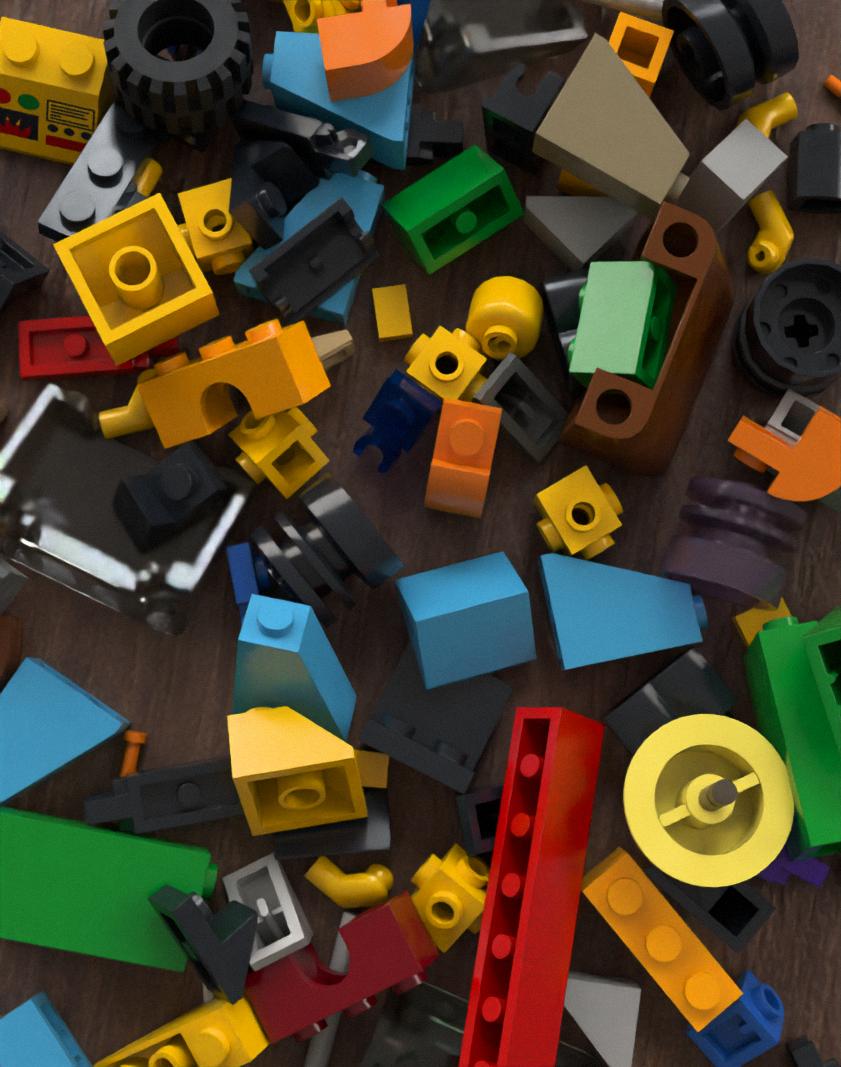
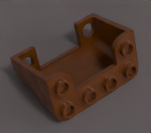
[558,201,735,476]

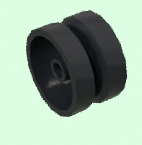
[661,0,799,111]

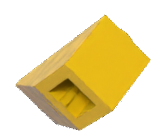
[93,989,271,1067]

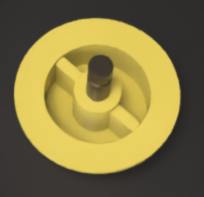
[623,714,794,887]

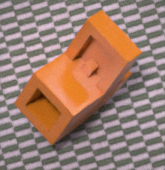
[317,0,414,102]
[424,397,502,519]
[727,406,841,502]

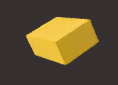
[372,284,413,342]
[732,595,791,649]
[354,749,390,789]

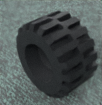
[103,0,254,134]

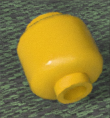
[465,276,544,361]

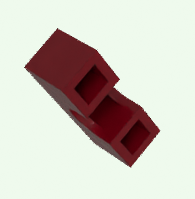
[244,890,440,1044]

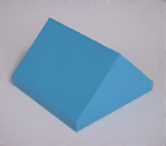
[394,551,537,691]

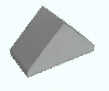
[675,119,788,235]
[523,196,639,272]
[222,852,314,971]
[564,970,641,1067]

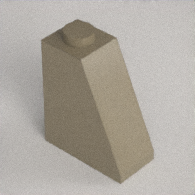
[532,33,690,220]

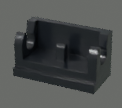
[481,63,565,176]
[249,197,380,326]

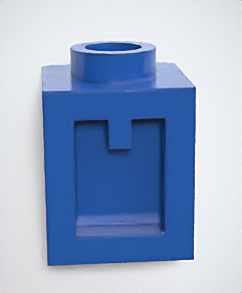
[686,970,785,1067]

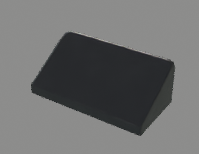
[273,788,392,860]

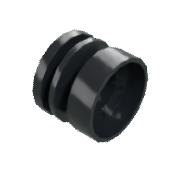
[731,258,841,400]
[250,472,404,629]

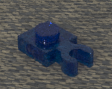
[353,369,443,474]

